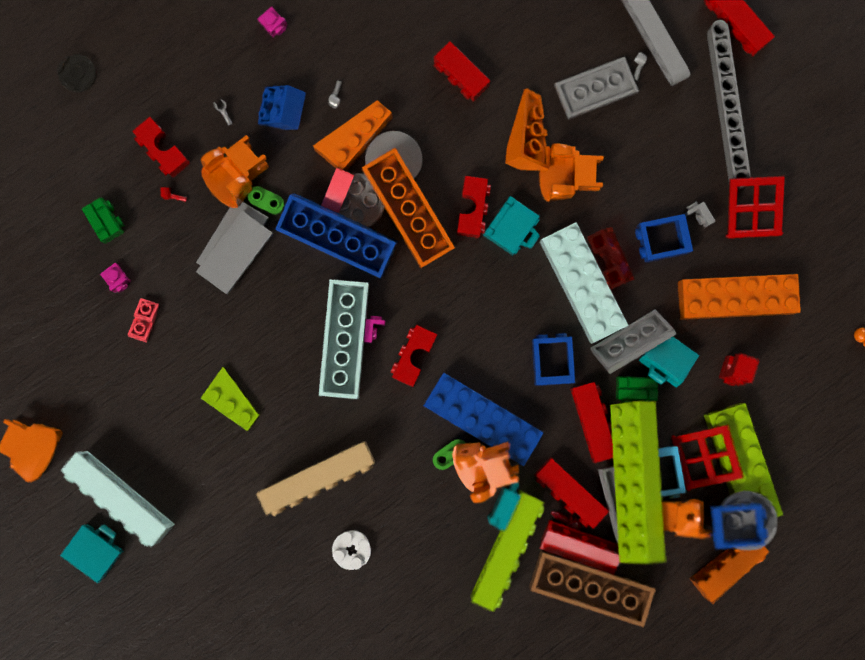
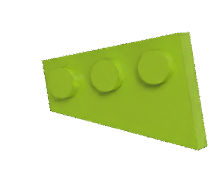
[201,367,260,431]

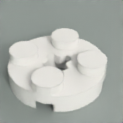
[332,530,371,570]

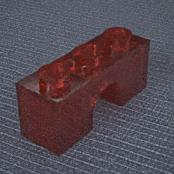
[587,227,635,290]

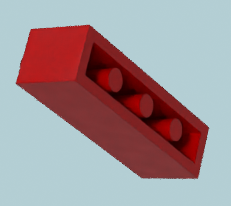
[705,0,775,56]
[570,382,613,463]
[534,458,609,529]
[540,520,619,575]

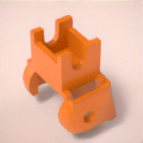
[200,135,268,208]
[539,143,603,202]
[0,419,63,482]
[452,442,519,503]
[662,499,713,538]

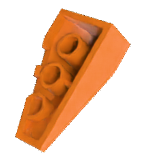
[506,88,551,171]

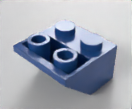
[258,85,306,130]

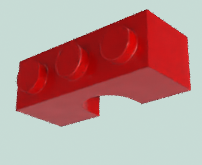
[132,117,190,178]
[457,176,491,238]
[390,325,437,387]
[719,354,759,386]

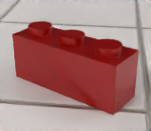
[434,41,490,101]

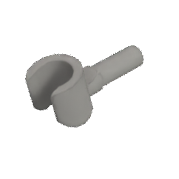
[634,52,647,81]
[329,81,342,109]
[213,99,232,126]

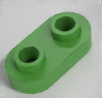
[248,187,285,215]
[433,439,465,470]

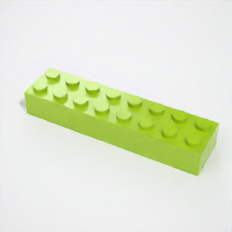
[610,401,665,563]

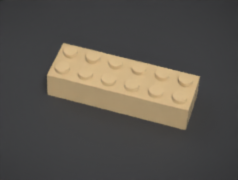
[256,441,376,516]

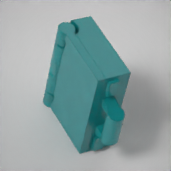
[483,196,540,256]
[638,336,699,387]
[487,482,521,531]
[60,524,124,583]

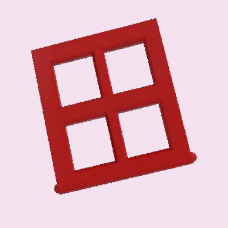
[726,176,785,238]
[671,425,744,491]

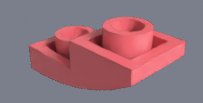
[321,168,354,213]
[128,298,159,343]

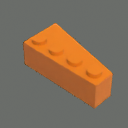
[313,100,393,171]
[689,546,769,603]

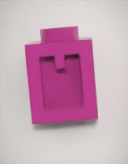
[258,6,287,38]
[100,263,131,293]
[364,316,385,343]

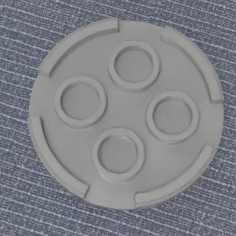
[365,131,422,179]
[339,173,385,227]
[720,491,777,550]

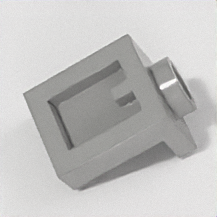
[684,202,715,228]

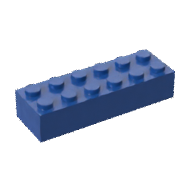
[275,193,399,278]
[424,373,543,466]

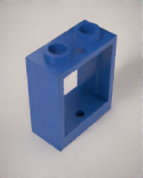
[635,214,693,263]
[532,333,575,386]
[710,503,768,549]

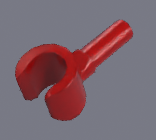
[160,187,187,202]

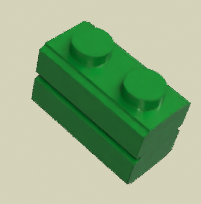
[82,197,124,244]
[616,377,658,404]

